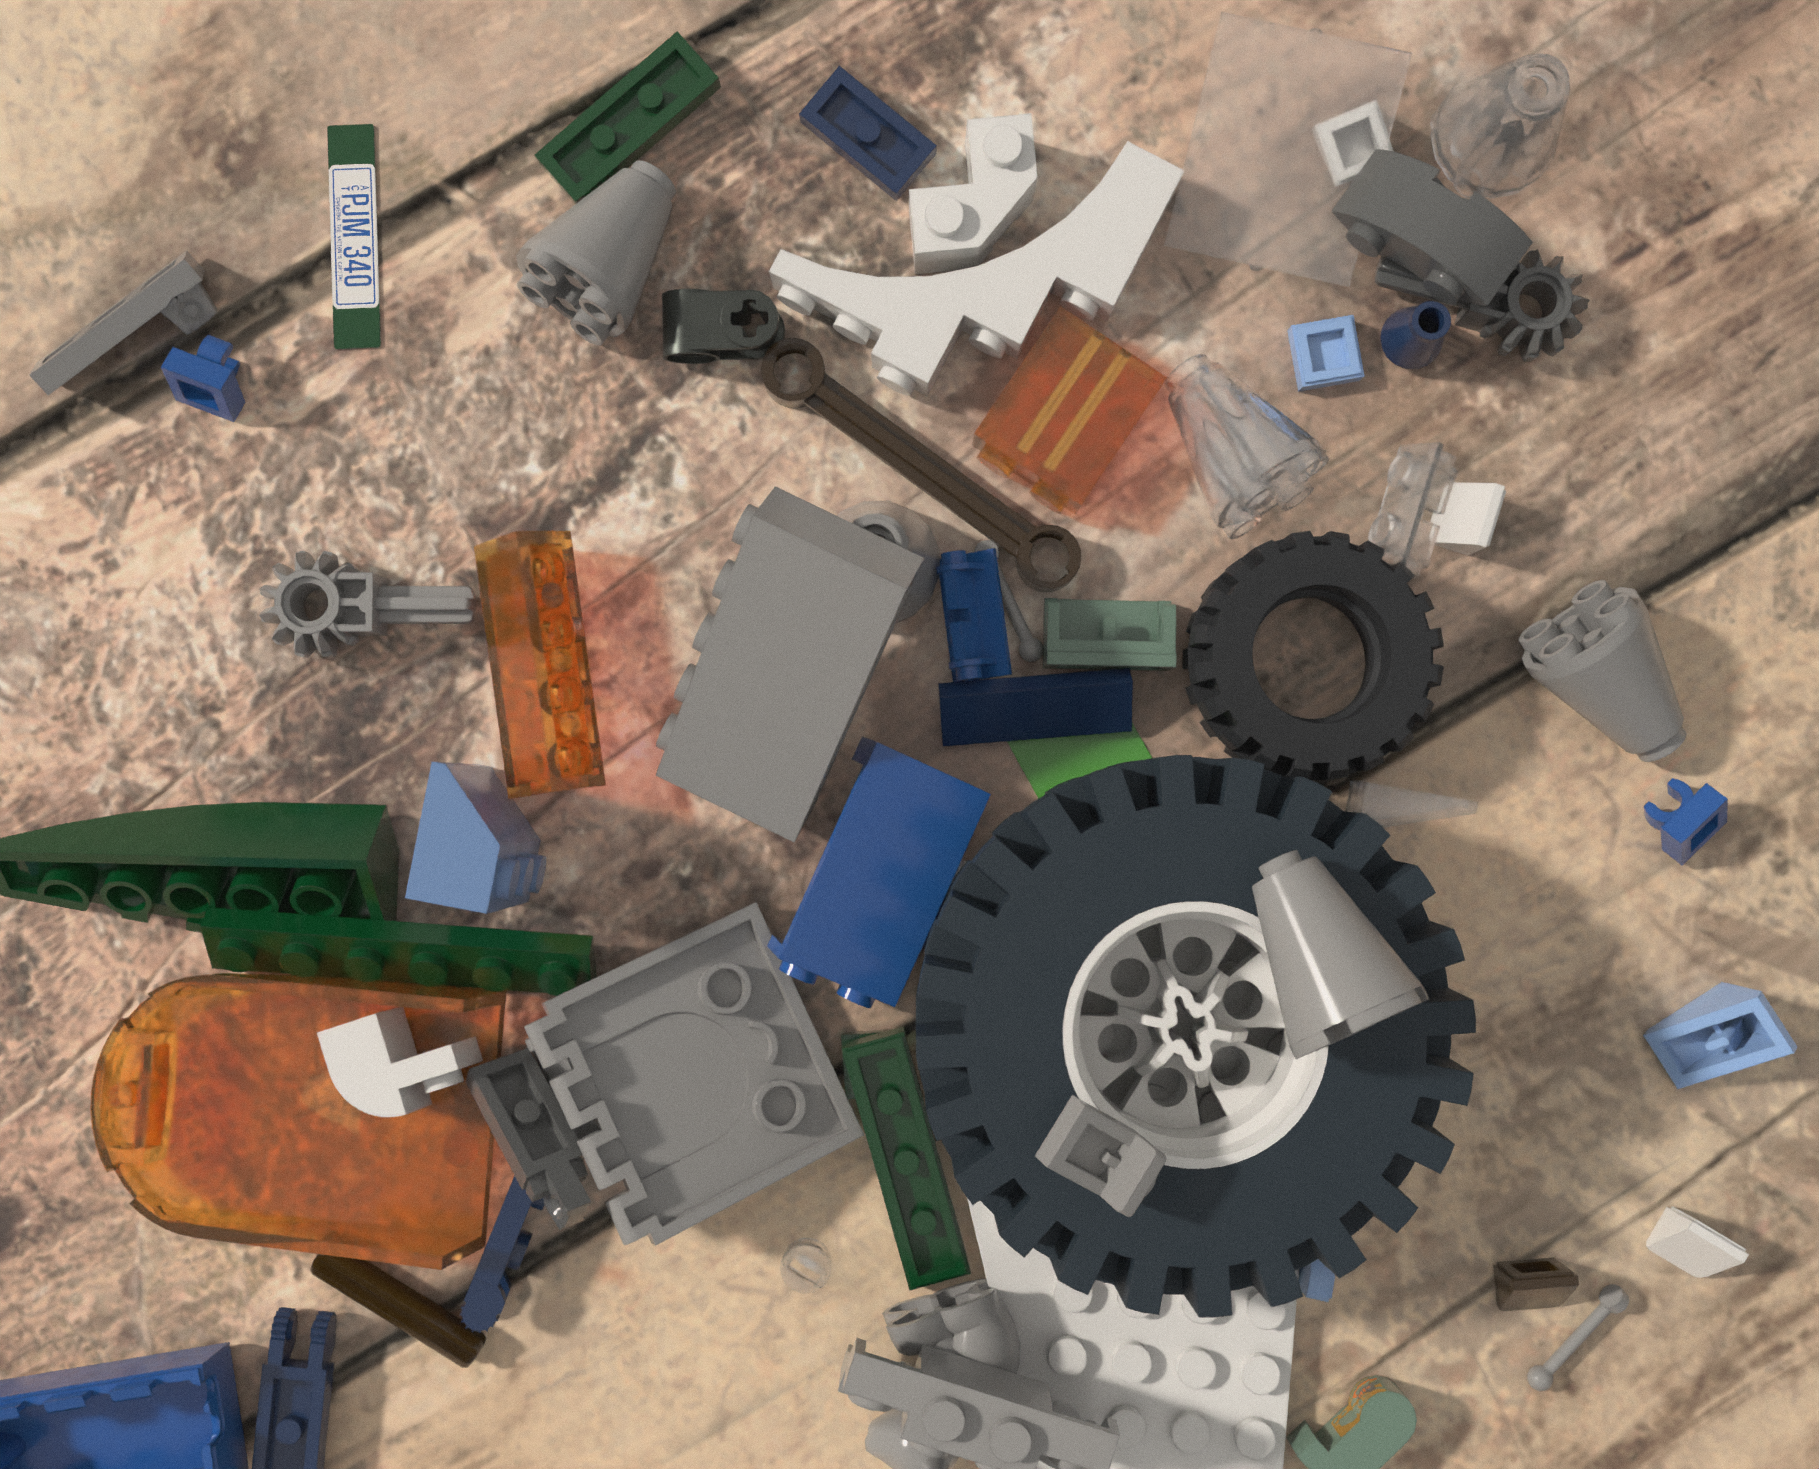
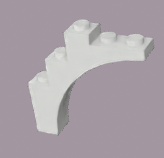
[769,141,1185,396]

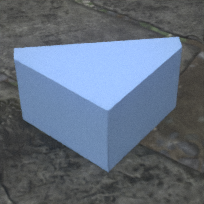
[1643,982,1797,1089]

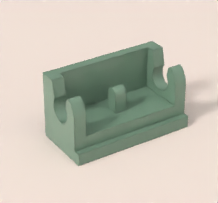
[1043,598,1177,671]

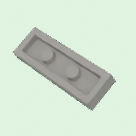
[29,250,217,396]

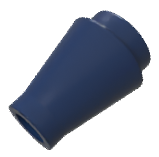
[1380,301,1451,369]

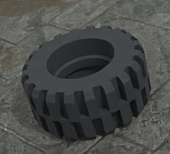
[1182,531,1444,781]

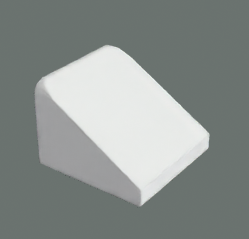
[1426,482,1506,556]
[1646,1206,1749,1278]

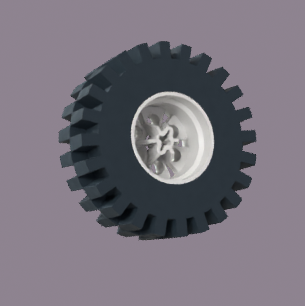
[916,755,1476,1318]

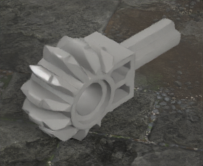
[259,551,476,658]

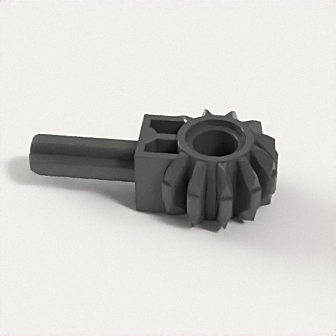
[1375,249,1590,362]

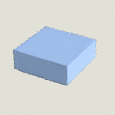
[1287,315,1365,392]

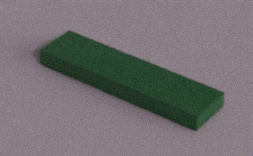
[842,1027,971,1290]

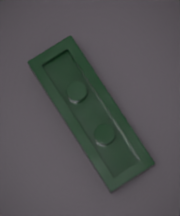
[534,31,721,204]

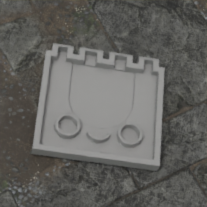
[524,902,864,1246]

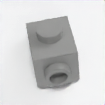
[1035,1095,1166,1217]

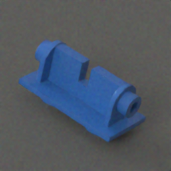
[936,548,1012,682]

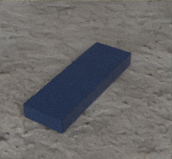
[938,668,1133,747]

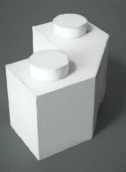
[909,113,1038,274]

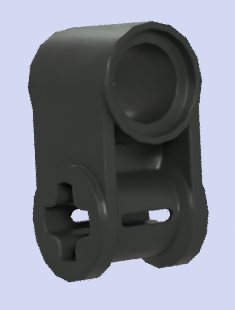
[662,289,786,364]

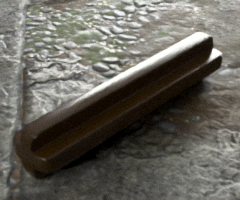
[310,1241,486,1368]

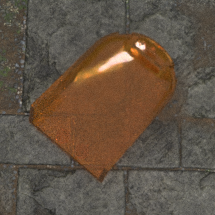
[90,973,506,1270]

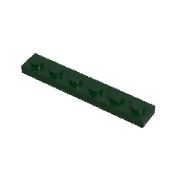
[200,907,597,996]

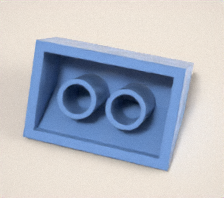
[405,761,546,914]

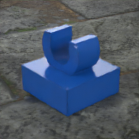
[161,335,246,422]
[1644,778,1728,866]

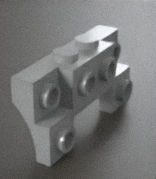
[838,1338,1120,1469]

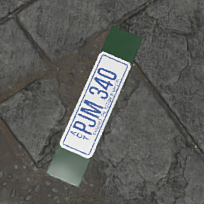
[327,124,381,349]

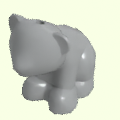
[865,1279,1020,1469]

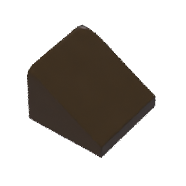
[1493,1257,1579,1311]

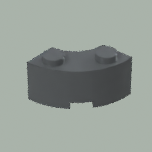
[1331,149,1533,306]

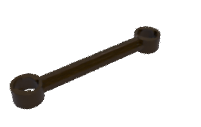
[761,338,1081,592]

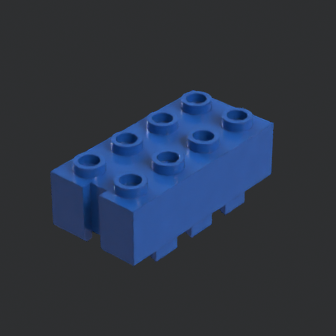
[0,1342,249,1469]

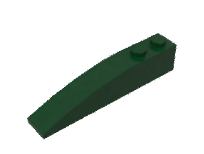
[0,802,399,933]

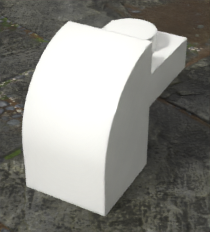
[317,1006,483,1117]

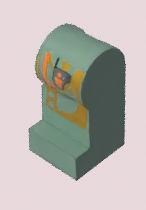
[1286,1375,1417,1469]

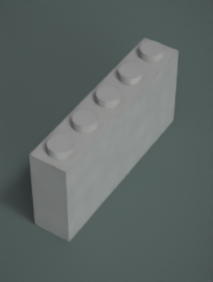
[656,486,925,843]

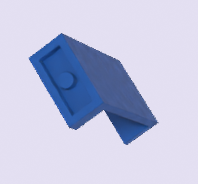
[767,736,991,1009]

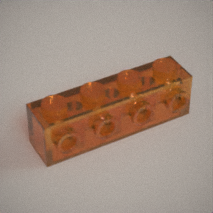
[474,531,606,799]

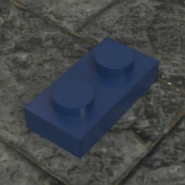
[799,65,937,202]

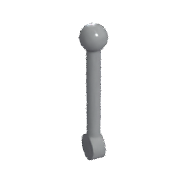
[974,540,1044,662]
[1527,1284,1629,1391]

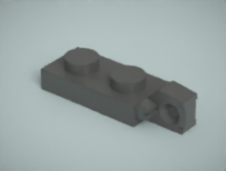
[466,1048,591,1230]

